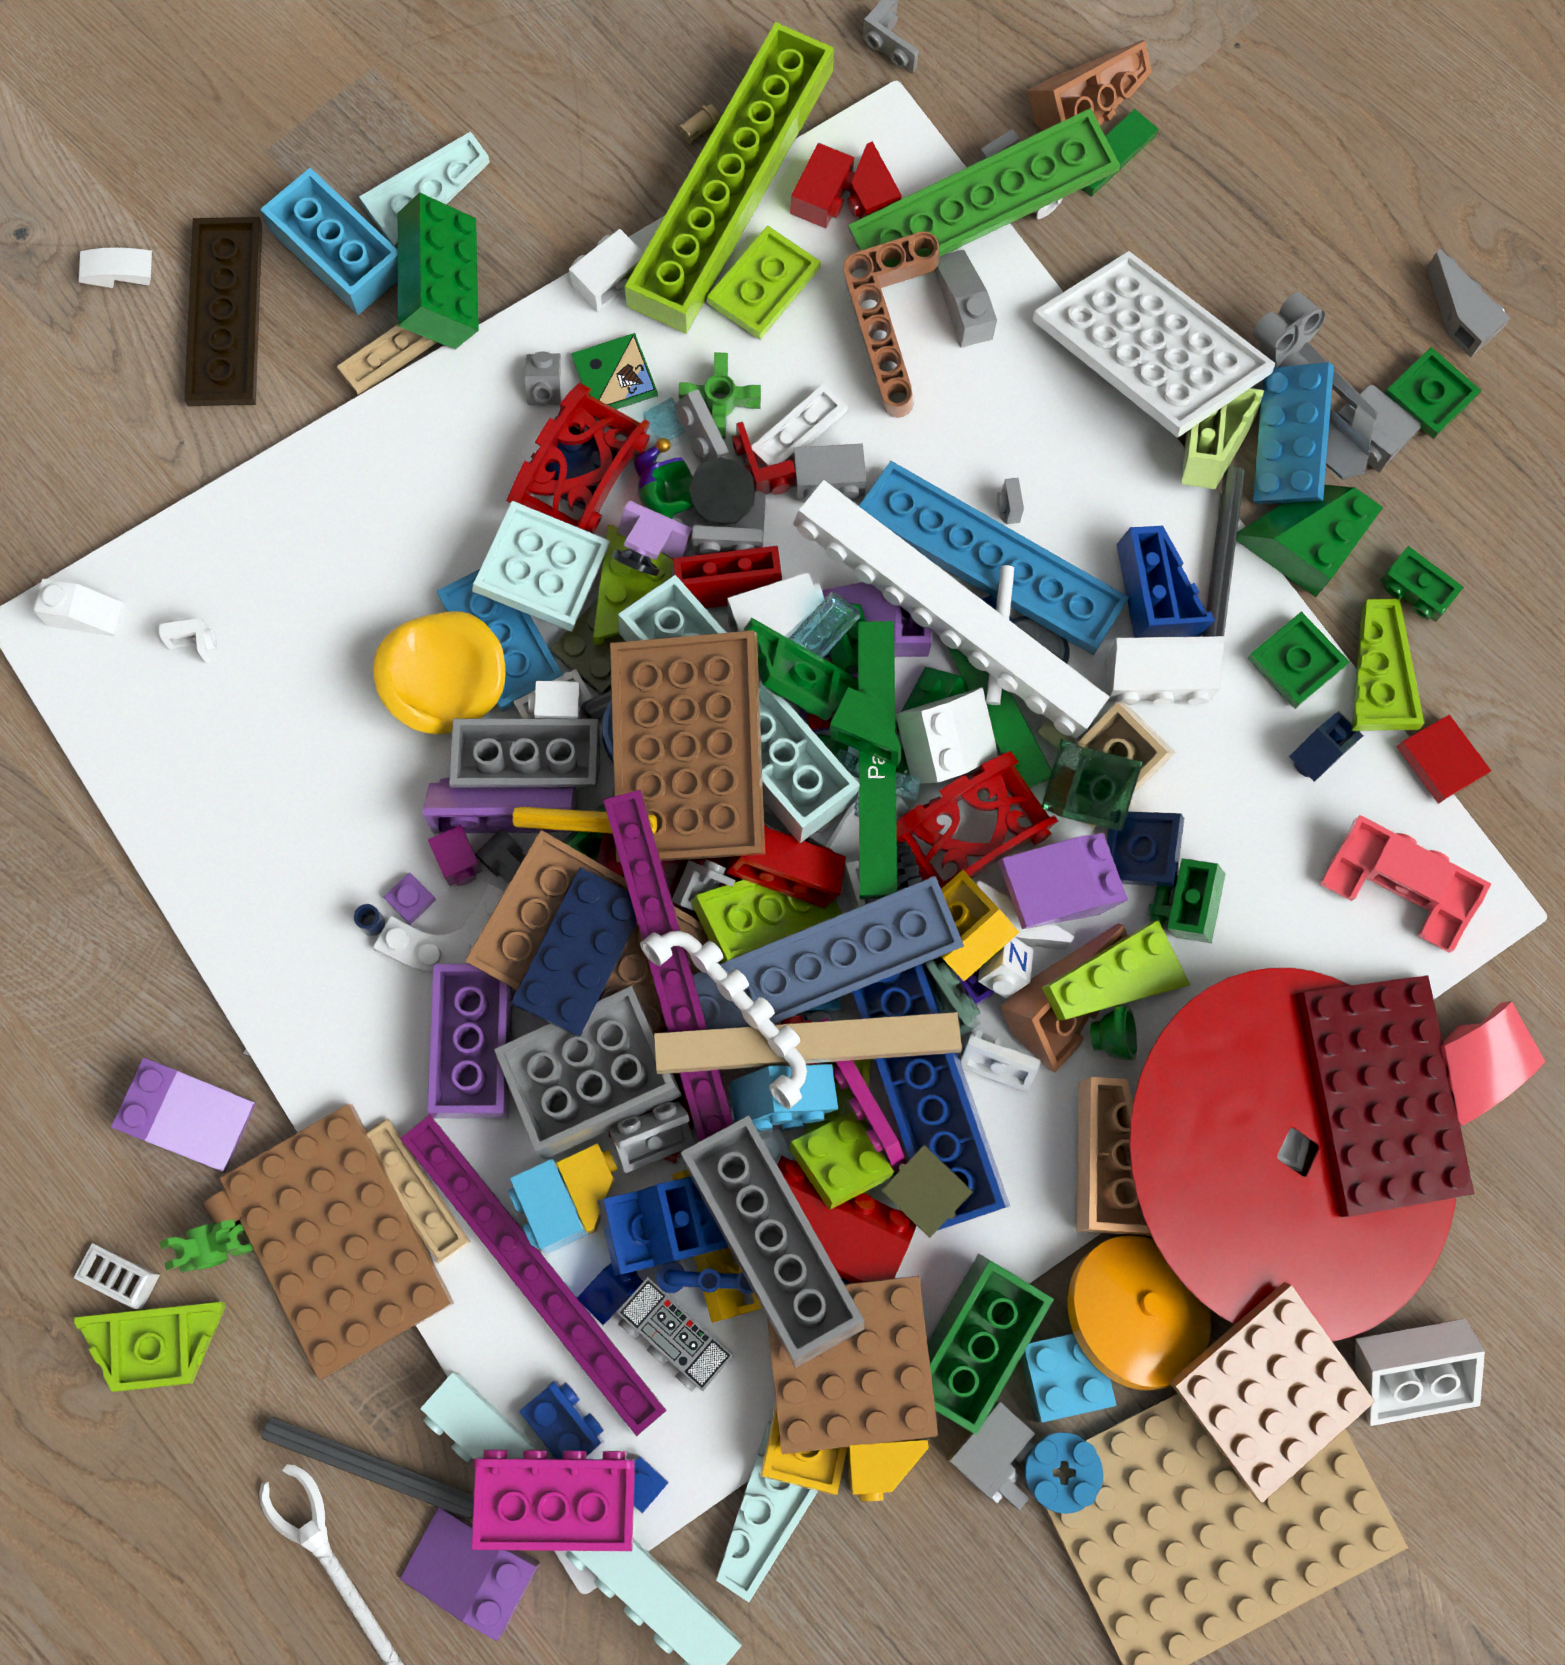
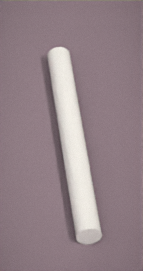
[986,565,1014,705]

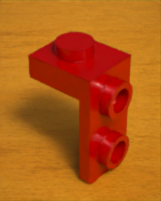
[732,421,796,495]

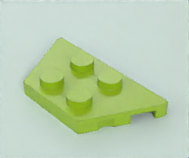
[592,524,673,645]
[74,1302,225,1392]

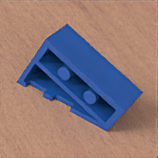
[1116,525,1215,638]

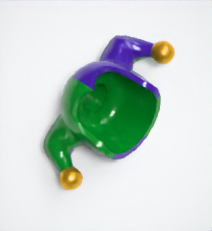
[634,438,693,541]

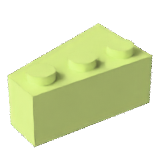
[1181,388,1264,489]

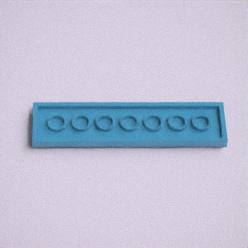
[859,461,1129,655]

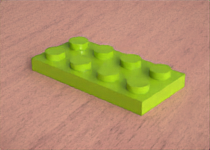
[691,880,842,963]

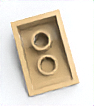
[1046,702,1176,829]

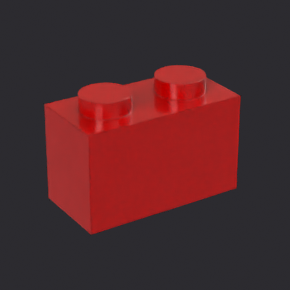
[790,143,855,228]

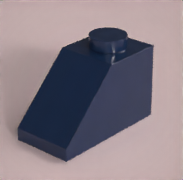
[1289,711,1364,782]

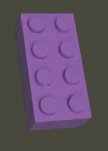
[427,964,512,1119]

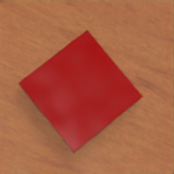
[1396,714,1491,804]

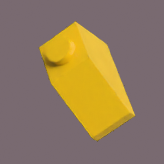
[556,1144,618,1235]

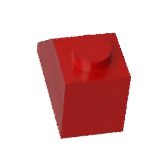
[847,141,902,219]

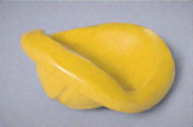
[373,611,506,735]

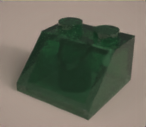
[1041,739,1143,831]

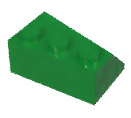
[1236,485,1383,597]

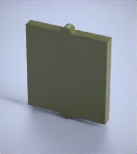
[882,1145,973,1238]

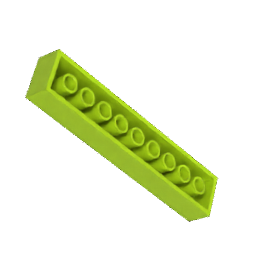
[625,22,834,334]

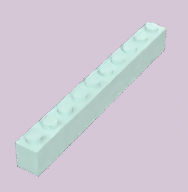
[420,1372,742,1665]

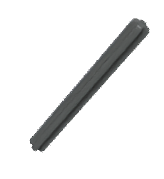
[1203,466,1245,637]
[261,1417,474,1519]

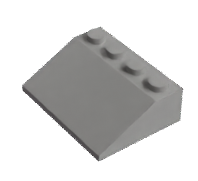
[494,986,683,1160]

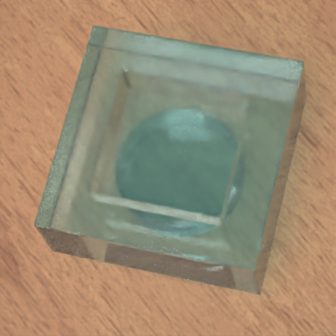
[643,397,686,441]

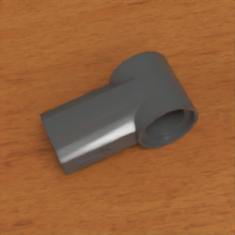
[475,829,525,884]

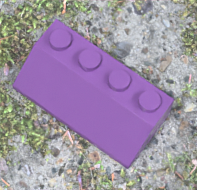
[423,778,577,834]

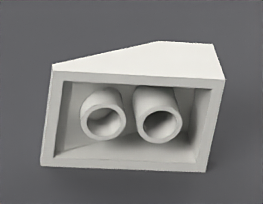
[896,687,998,784]

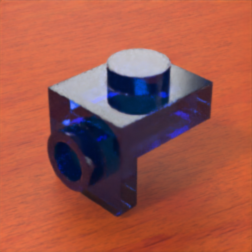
[577,1263,644,1325]

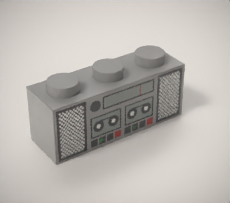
[617,1277,734,1392]

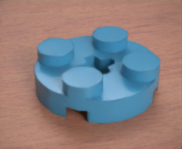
[1024,1432,1103,1514]

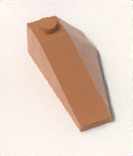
[1027,40,1152,131]
[1000,923,1128,1072]

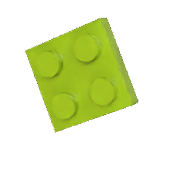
[788,1112,894,1210]

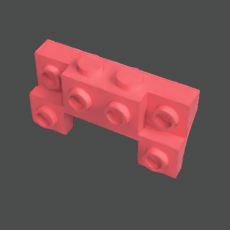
[1320,815,1491,953]

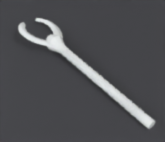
[259,1464,404,1665]

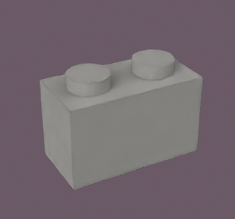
[793,443,866,501]

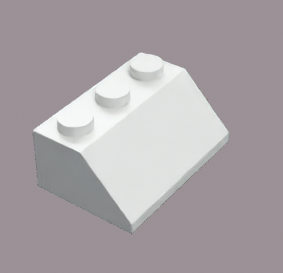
[1105,636,1224,706]
[1355,1319,1485,1426]

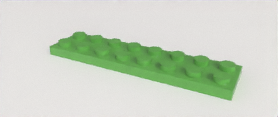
[848,108,1120,268]

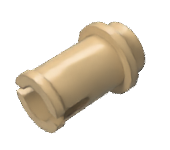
[678,104,721,144]

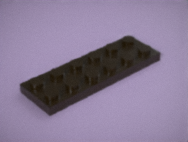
[184,217,262,406]

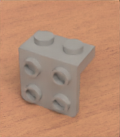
[1337,385,1421,473]
[692,491,766,555]

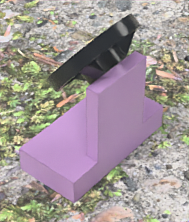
[612,500,693,576]

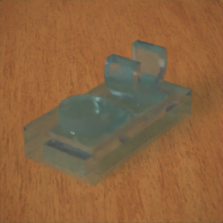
[789,591,860,658]

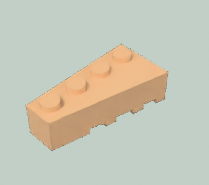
[1076,1077,1151,1236]

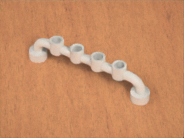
[640,931,807,1109]

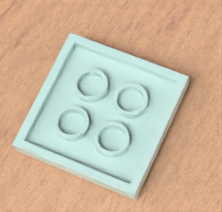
[472,501,610,632]

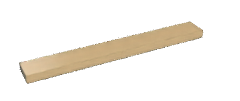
[654,1012,962,1074]

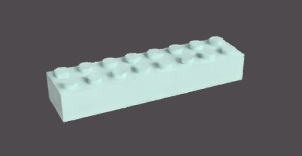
[618,575,860,843]

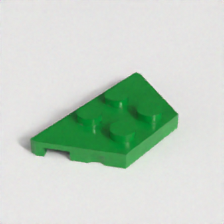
[744,617,858,721]

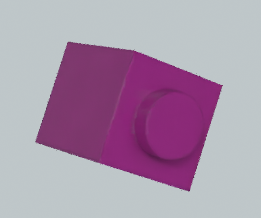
[428,825,483,886]

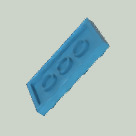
[1253,362,1334,505]
[437,569,563,712]

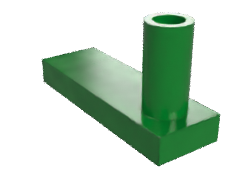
[1082,109,1158,197]

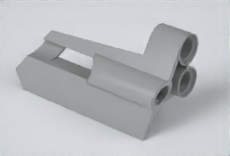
[1251,292,1378,479]

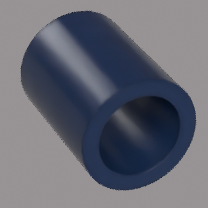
[354,904,385,936]

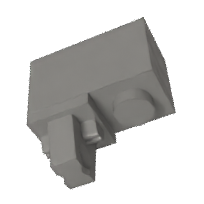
[946,1401,1035,1510]

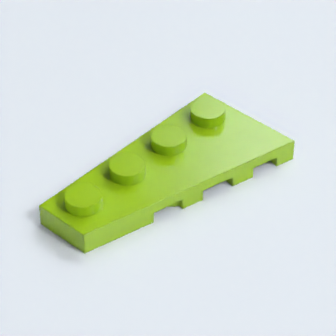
[1042,920,1190,1021]

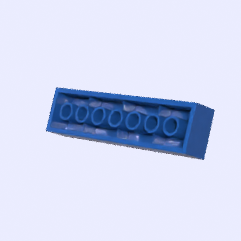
[853,962,1010,1231]

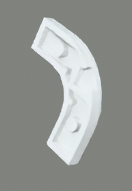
[373,884,504,973]

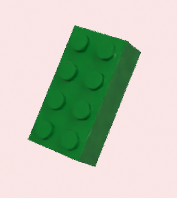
[397,192,479,350]
[927,1253,1054,1435]

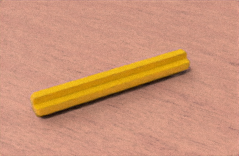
[513,807,657,834]

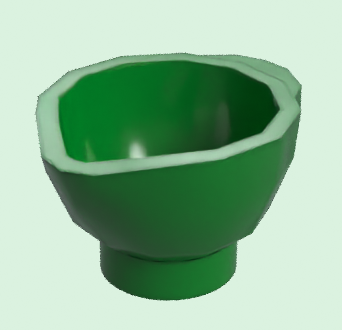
[1090,1005,1137,1060]

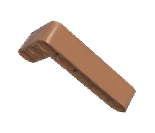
[843,232,940,418]

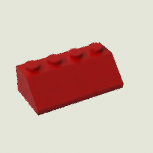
[777,1155,917,1283]

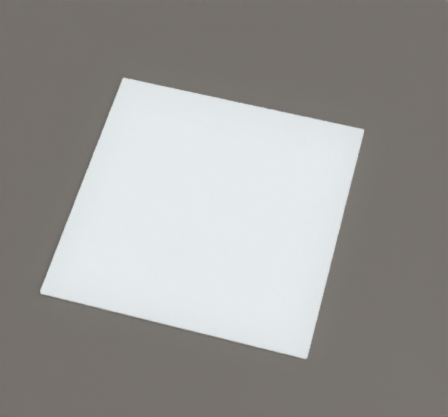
[0,81,1547,1594]

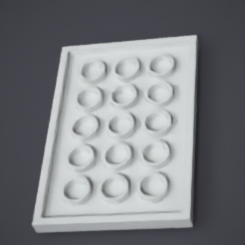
[1032,251,1275,438]

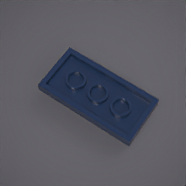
[510,867,637,1037]

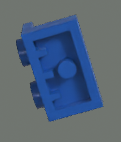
[519,1381,604,1458]

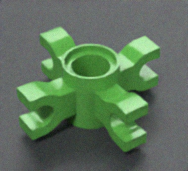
[678,352,761,439]
[159,1219,253,1273]

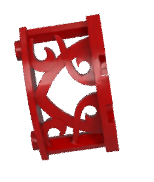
[506,382,650,533]
[896,751,1059,889]

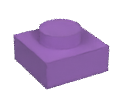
[383,872,436,925]

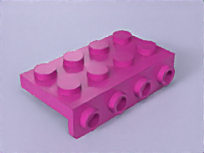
[472,1450,635,1551]

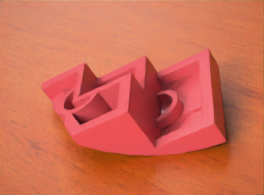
[1440,1001,1546,1126]

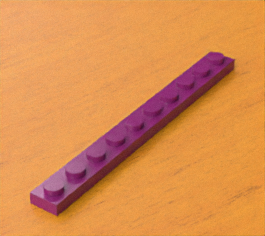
[603,789,734,1142]
[400,1115,667,1437]

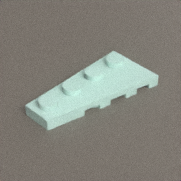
[359,131,490,249]
[716,1421,818,1602]

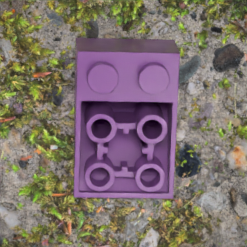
[822,582,932,657]

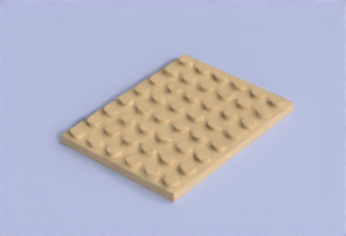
[1044,1392,1408,1665]

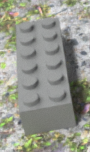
[680,1116,864,1368]

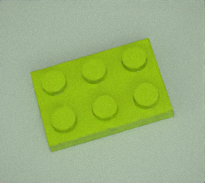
[707,225,821,340]

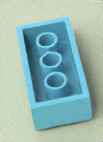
[260,168,398,315]

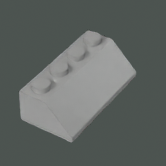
[449,719,601,788]

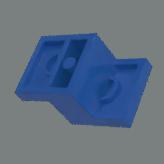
[598,1177,729,1276]

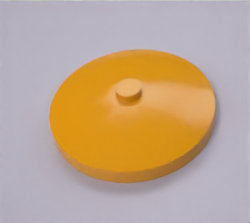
[1067,1236,1211,1390]

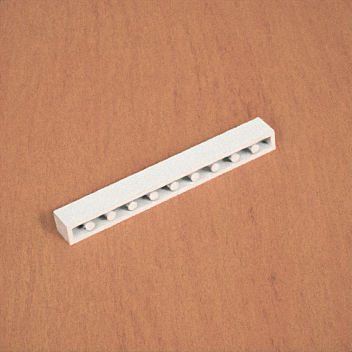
[793,480,1110,739]

